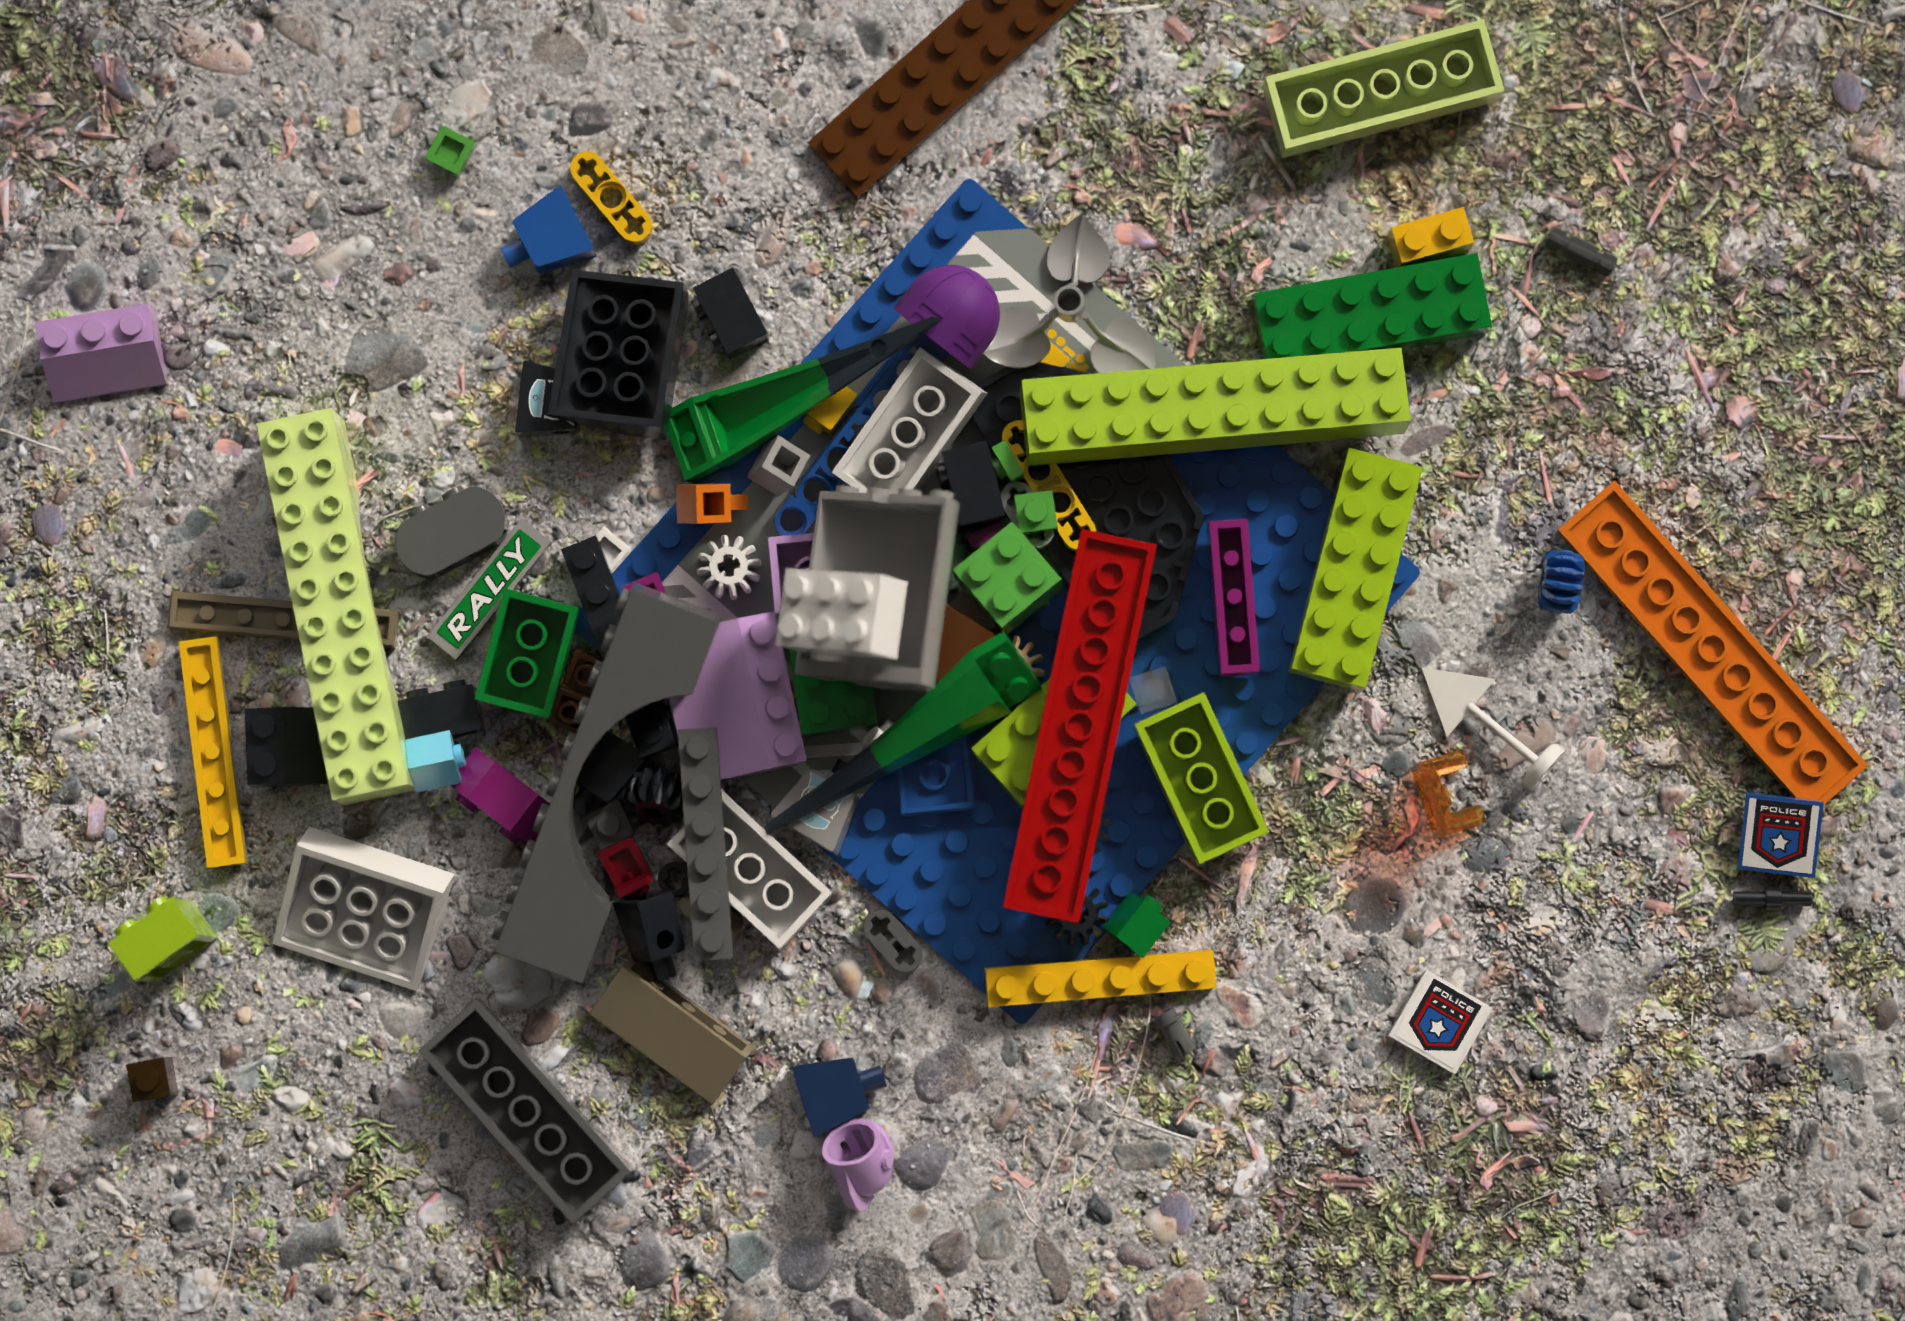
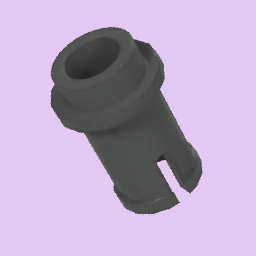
[1153,1007,1196,1059]

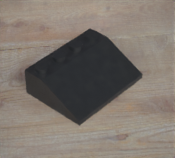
[548,269,690,440]

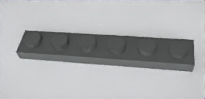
[678,727,734,962]

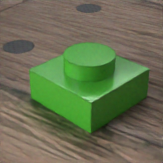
[424,125,477,178]
[991,440,1024,483]
[1014,490,1058,535]

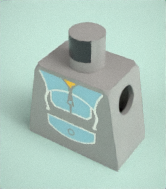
[770,758,859,856]

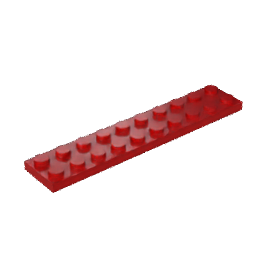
[1003,529,1157,924]

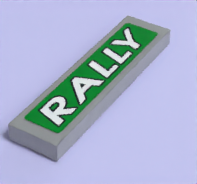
[426,518,552,661]

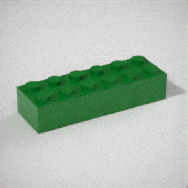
[1251,253,1492,359]

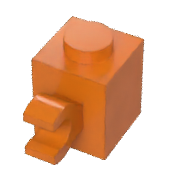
[676,484,749,524]

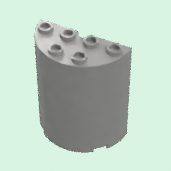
[794,485,960,691]

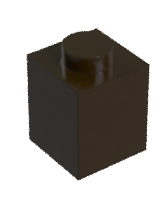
[126,1057,179,1102]

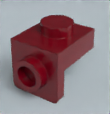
[598,834,654,899]

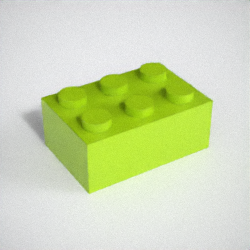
[108,896,218,983]

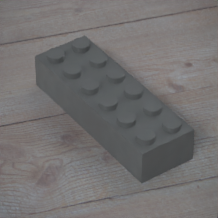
[418,999,633,1224]

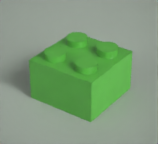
[953,522,1063,635]

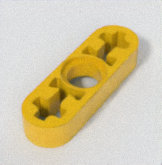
[570,151,653,245]

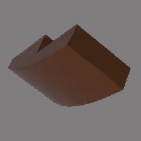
[546,648,604,734]

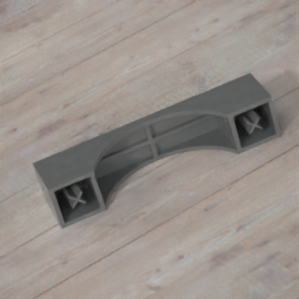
[491,582,721,983]

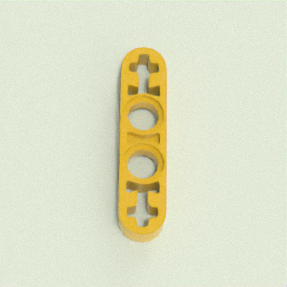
[1002,420,1097,552]

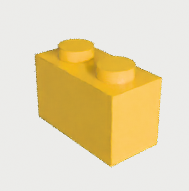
[1386,207,1475,267]

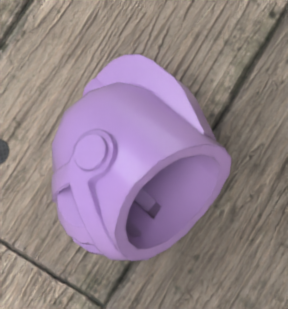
[822,1119,894,1211]

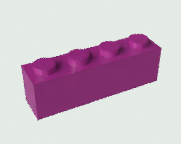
[1206,519,1260,678]

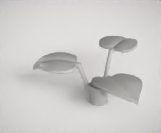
[983,215,1156,373]

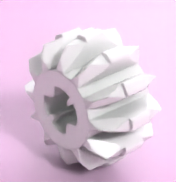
[697,535,762,600]

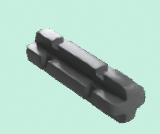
[1545,227,1617,277]

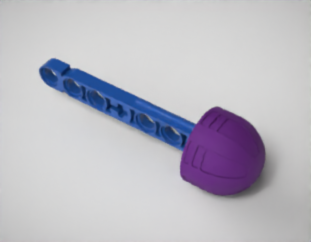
[773,265,1000,536]

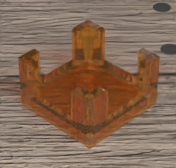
[1410,749,1487,840]

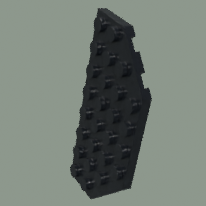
[971,362,1204,641]

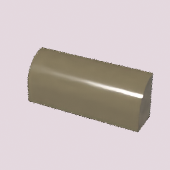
[589,957,755,1105]

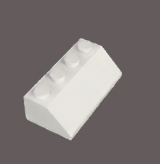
[832,347,988,494]

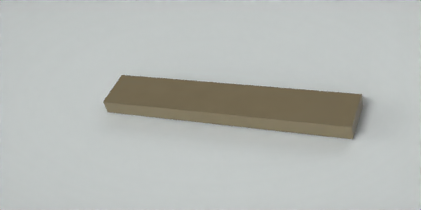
[167,591,400,649]

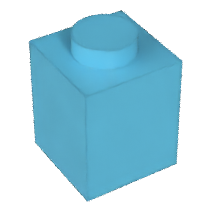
[405,730,466,793]

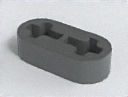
[863,909,923,973]

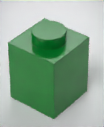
[1102,892,1171,958]

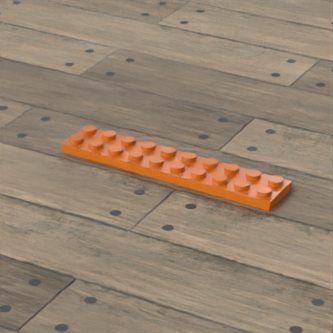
[1556,480,1869,806]

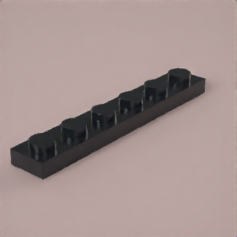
[561,535,678,760]

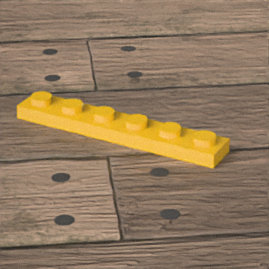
[178,636,247,869]
[984,949,1216,1007]

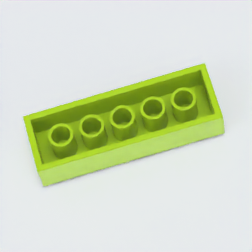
[1288,448,1423,692]

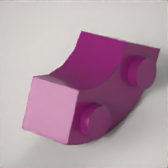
[450,747,550,845]

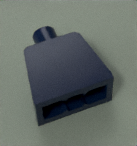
[792,1057,887,1137]

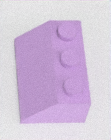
[35,303,168,403]

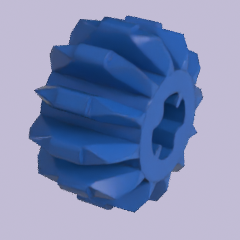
[1537,549,1585,614]

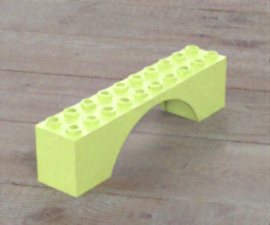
[256,408,415,805]

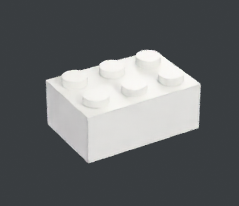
[775,568,908,659]

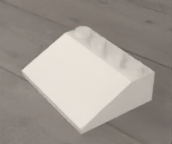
[272,827,454,991]

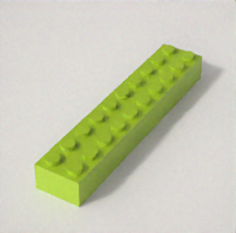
[1019,348,1411,466]

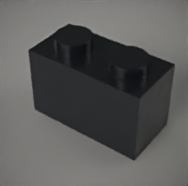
[690,267,769,360]
[397,679,486,739]

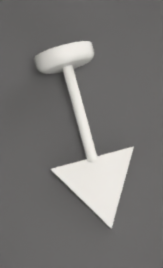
[1422,668,1566,792]

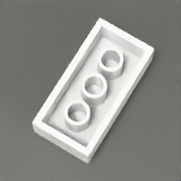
[667,790,833,950]

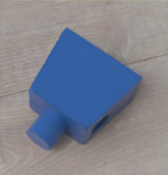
[500,186,597,274]

